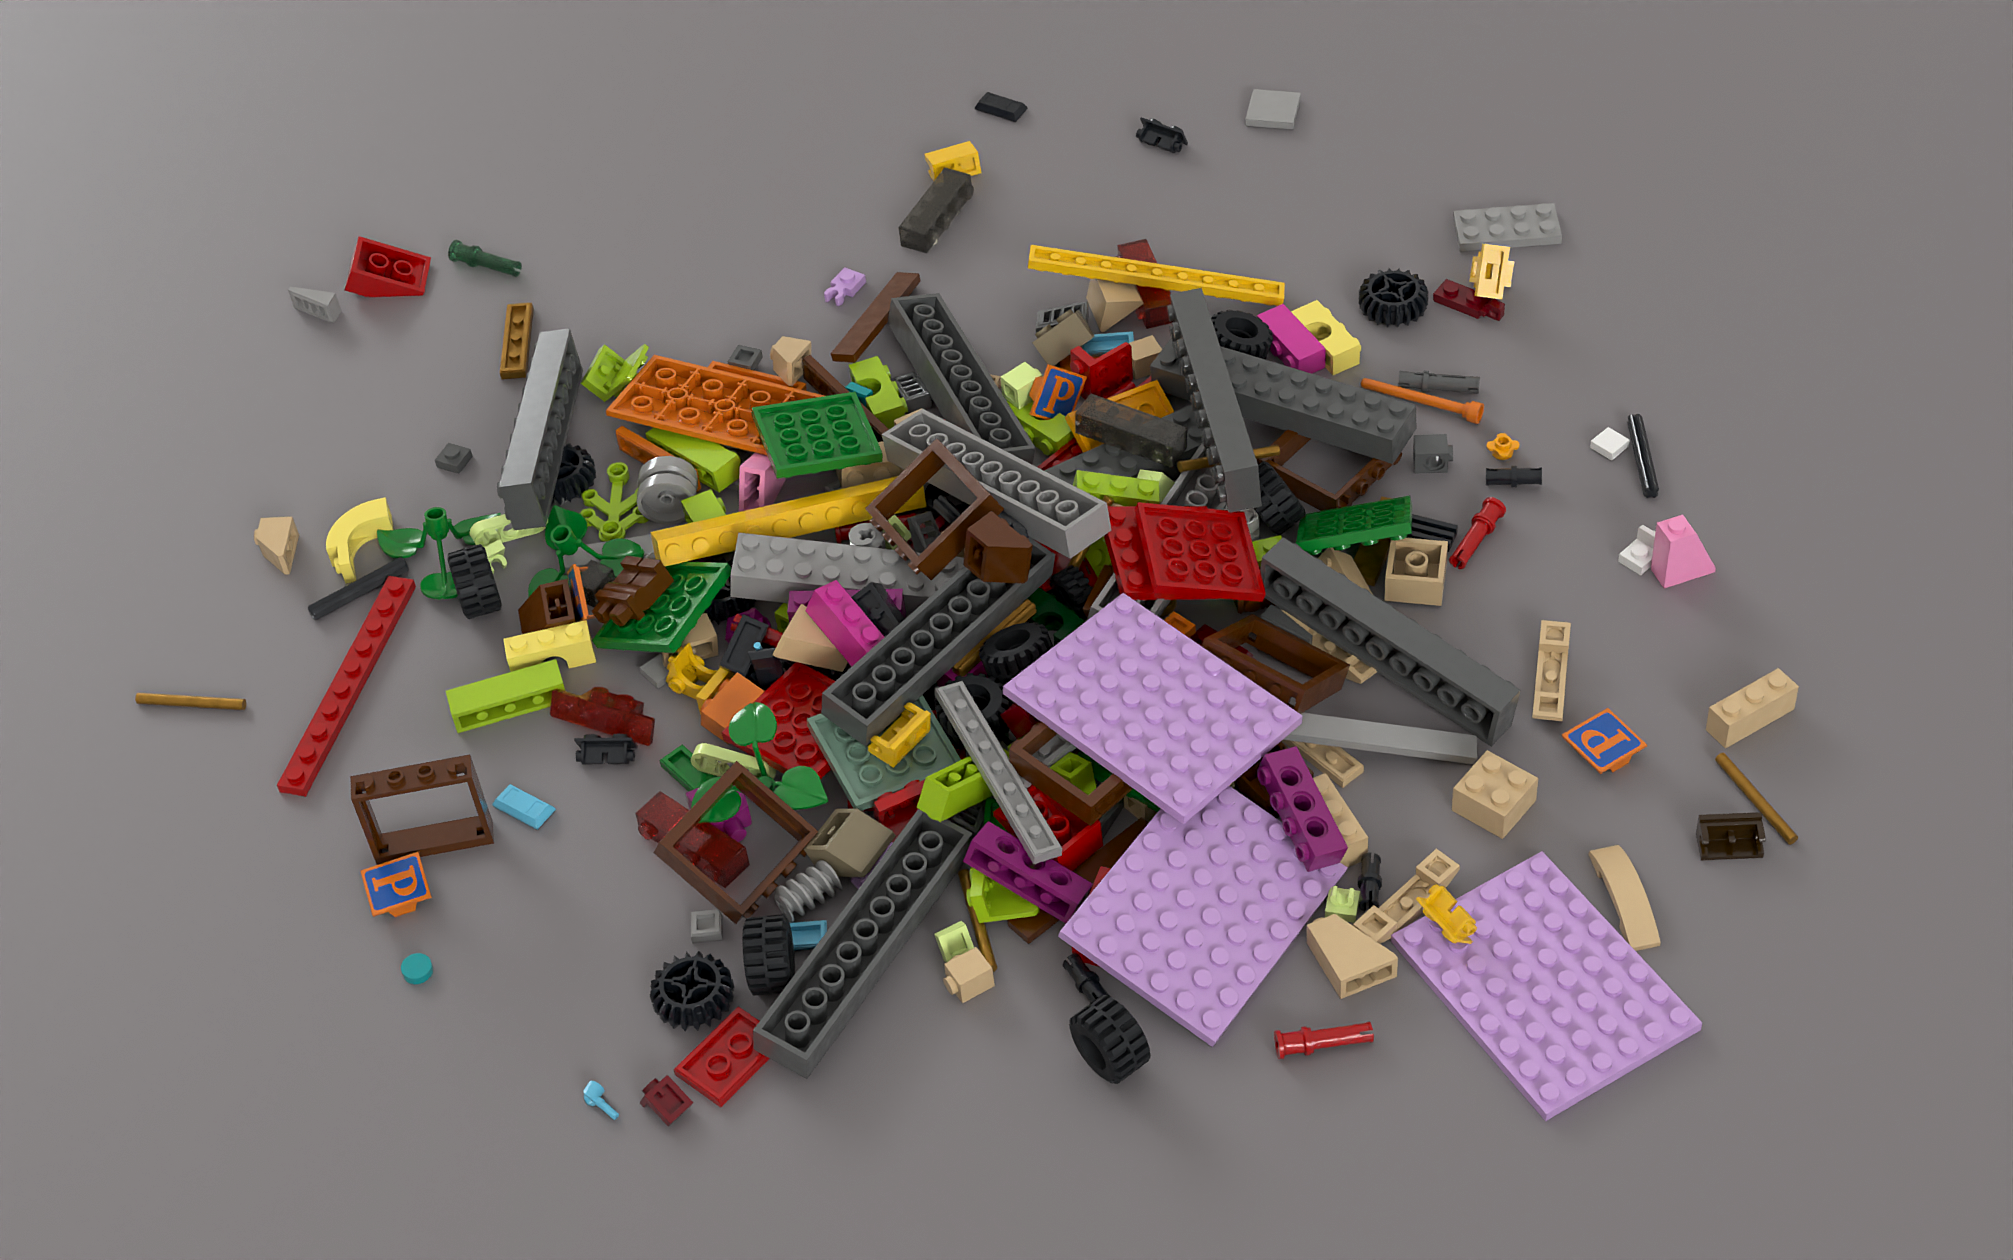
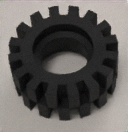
[1049,565,1093,618]

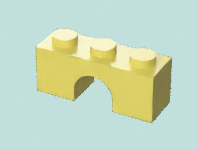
[1291,300,1361,375]
[503,620,596,672]

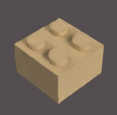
[1384,538,1448,606]
[1452,750,1538,839]

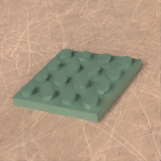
[807,695,961,811]

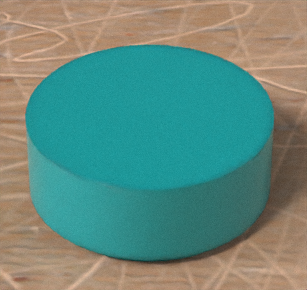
[401,953,433,984]

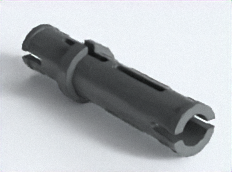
[1398,370,1480,394]

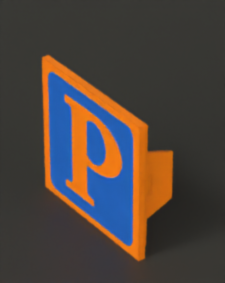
[1029,364,1087,420]
[567,564,596,622]
[1561,708,1647,774]
[360,852,432,917]

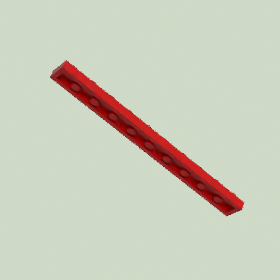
[277,576,416,797]

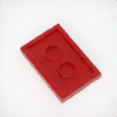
[673,1006,770,1108]

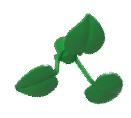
[528,505,645,597]
[377,507,501,600]
[691,702,828,823]

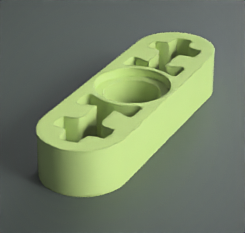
[470,514,548,547]
[691,743,776,779]

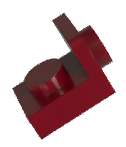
[640,1075,694,1127]

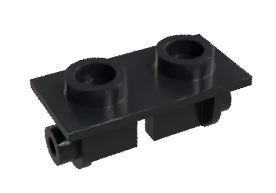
[1136,117,1188,153]
[574,734,638,765]

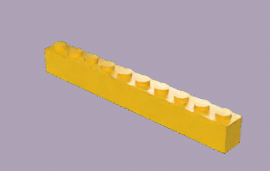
[650,476,926,566]

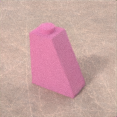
[739,453,786,512]
[1651,515,1716,589]

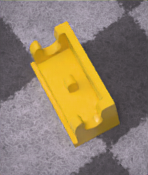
[924,141,981,186]
[868,702,931,768]

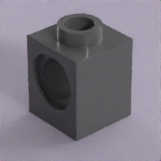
[1413,434,1453,474]

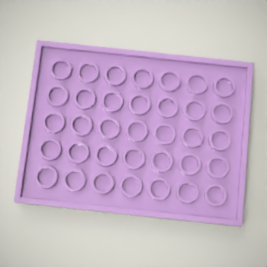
[1003,593,1303,824]
[1058,786,1347,1047]
[1391,851,1702,1121]

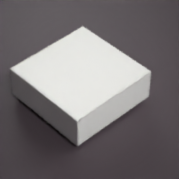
[1590,427,1630,461]

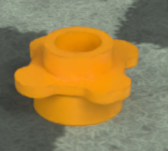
[1486,433,1519,460]

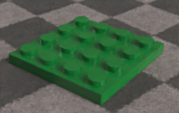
[752,392,883,479]
[1296,495,1412,555]
[592,562,732,653]

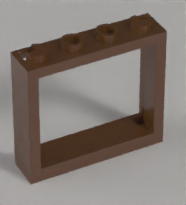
[1257,429,1402,511]
[865,438,1004,581]
[1202,614,1350,714]
[1009,722,1133,826]
[350,754,494,865]
[653,761,818,924]

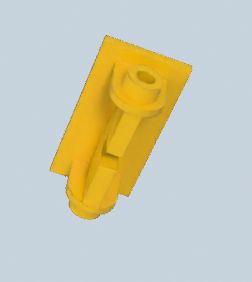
[1416,884,1477,944]

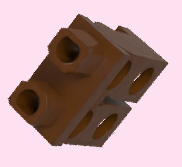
[592,556,674,626]

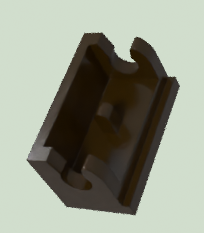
[1696,812,1766,860]

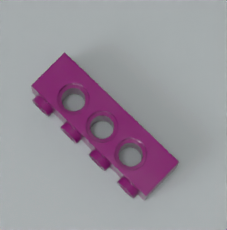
[1257,746,1348,872]
[963,821,1093,924]

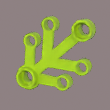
[580,462,649,542]

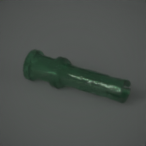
[448,240,522,277]

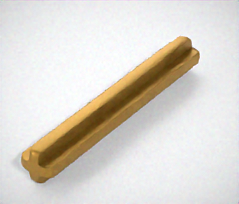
[952,599,1036,677]

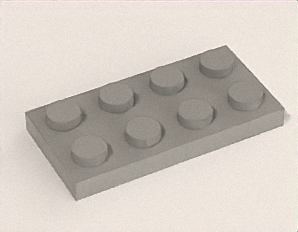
[1453,203,1562,251]

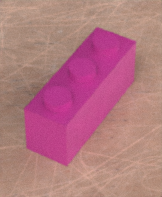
[1257,304,1326,374]
[805,580,885,666]

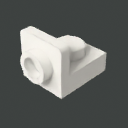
[1618,525,1656,575]

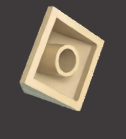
[1086,279,1144,333]

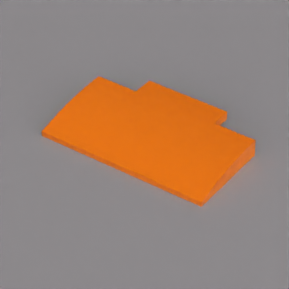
[606,355,824,456]

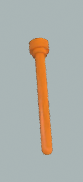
[1361,378,1484,424]

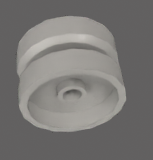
[637,456,698,524]

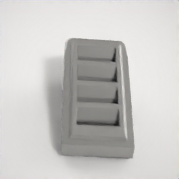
[288,287,341,323]

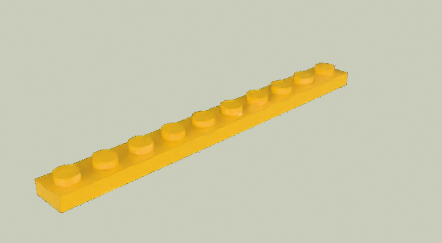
[1028,245,1285,306]

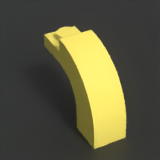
[326,497,394,583]

